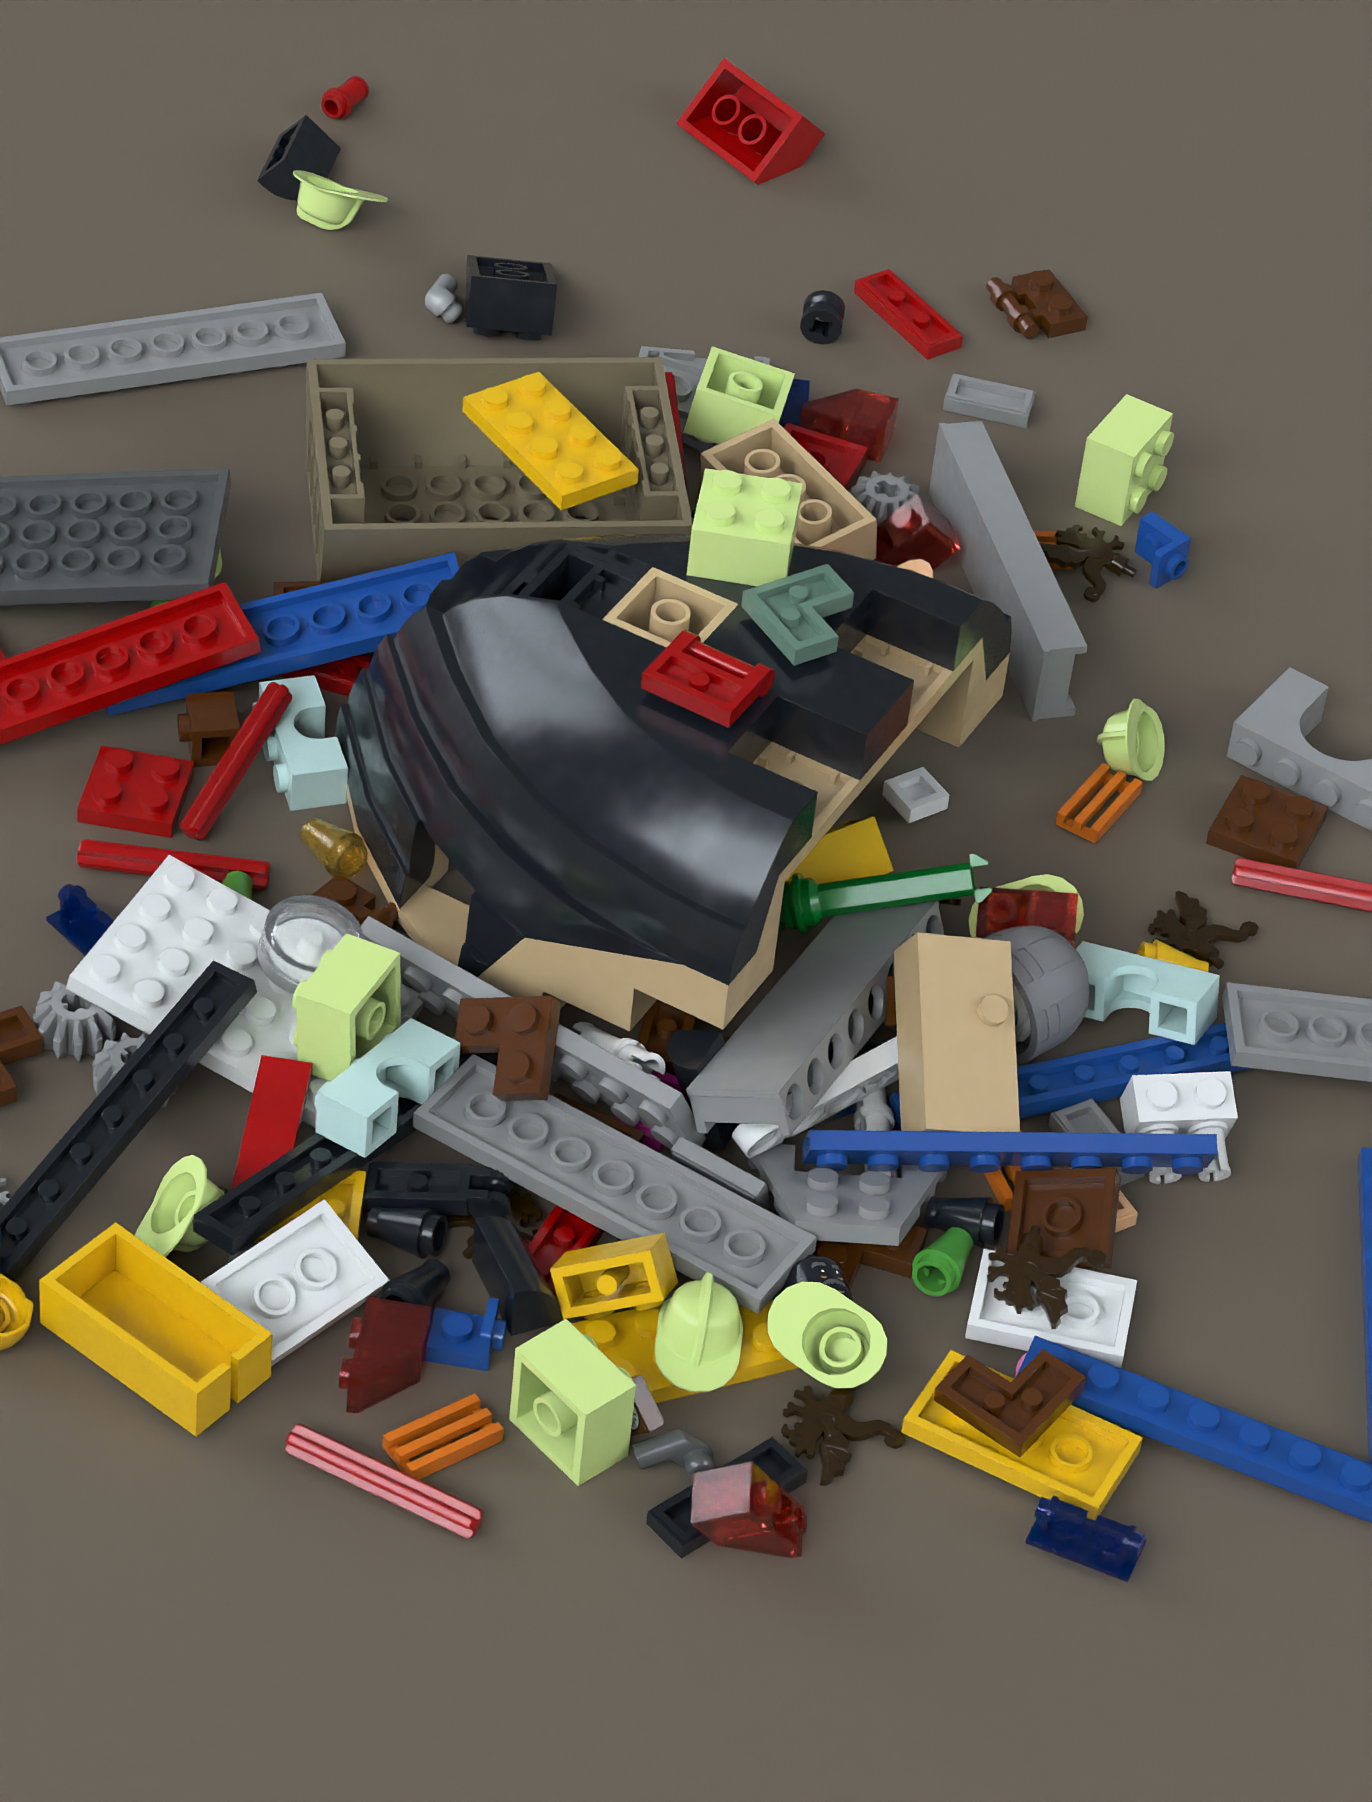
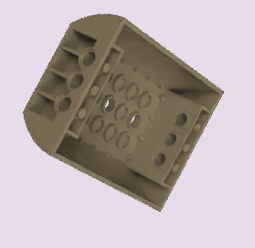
[306,357,693,582]

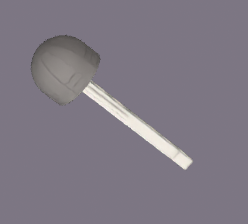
[732,926,1090,1158]

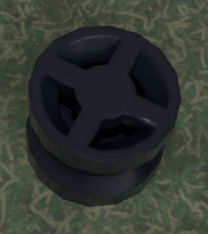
[800,290,845,345]

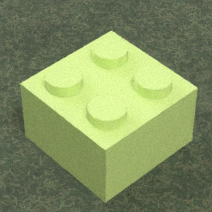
[683,346,795,444]
[1075,394,1174,526]
[687,468,803,586]
[292,933,401,1081]
[509,1319,636,1486]

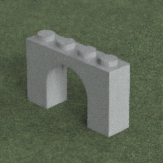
[1226,667,1372,831]

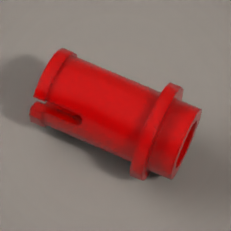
[321,76,369,119]

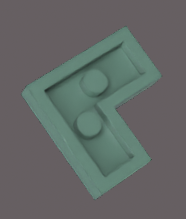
[741,564,854,666]

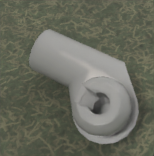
[425,274,463,323]

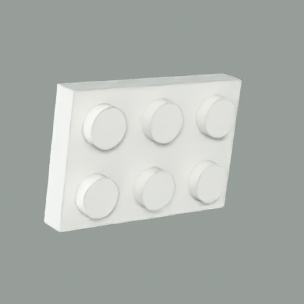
[201,1199,390,1366]
[965,1249,1137,1368]

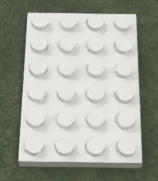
[66,855,423,1128]

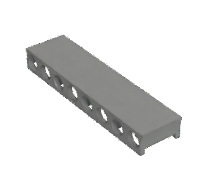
[929,421,1087,722]
[686,901,944,1136]

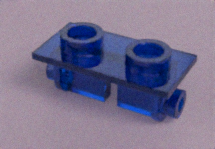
[46,884,114,956]
[1025,1495,1147,1582]

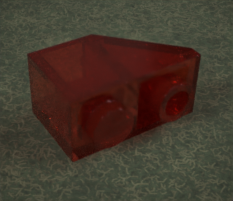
[799,389,899,463]
[874,494,961,570]
[976,887,1078,948]
[339,1297,431,1414]
[691,1462,807,1558]

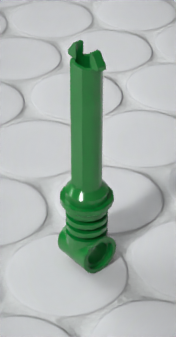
[778,853,993,934]

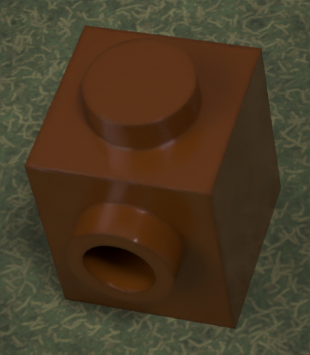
[177,691,240,767]

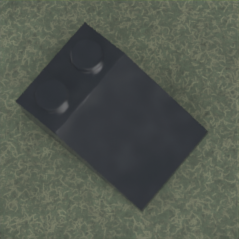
[465,255,557,341]

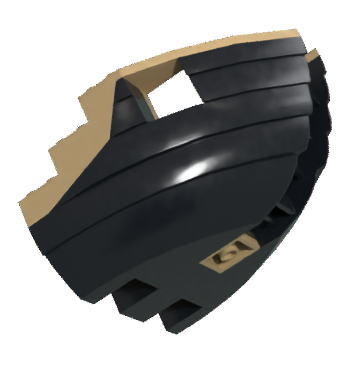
[335,534,1012,1032]

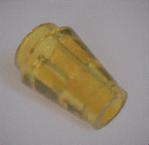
[300,818,368,878]

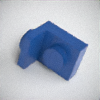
[1135,511,1191,589]
[425,1297,507,1371]

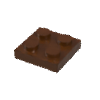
[1206,775,1328,869]
[1006,1168,1121,1269]

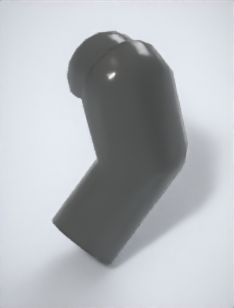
[632,1429,714,1480]

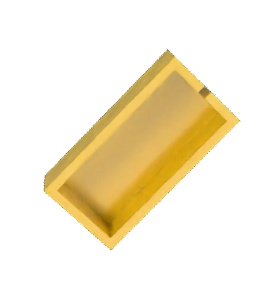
[39,1222,273,1437]

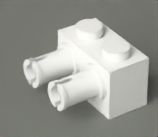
[1120,1071,1238,1184]

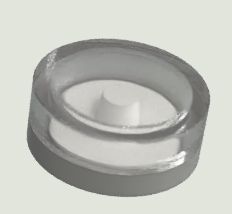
[257,895,364,994]

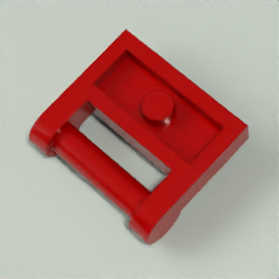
[641,630,775,728]

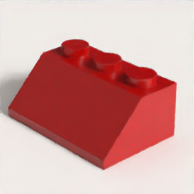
[676,58,825,185]

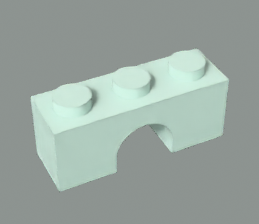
[252,675,348,811]
[1076,941,1220,1045]
[314,1018,461,1158]

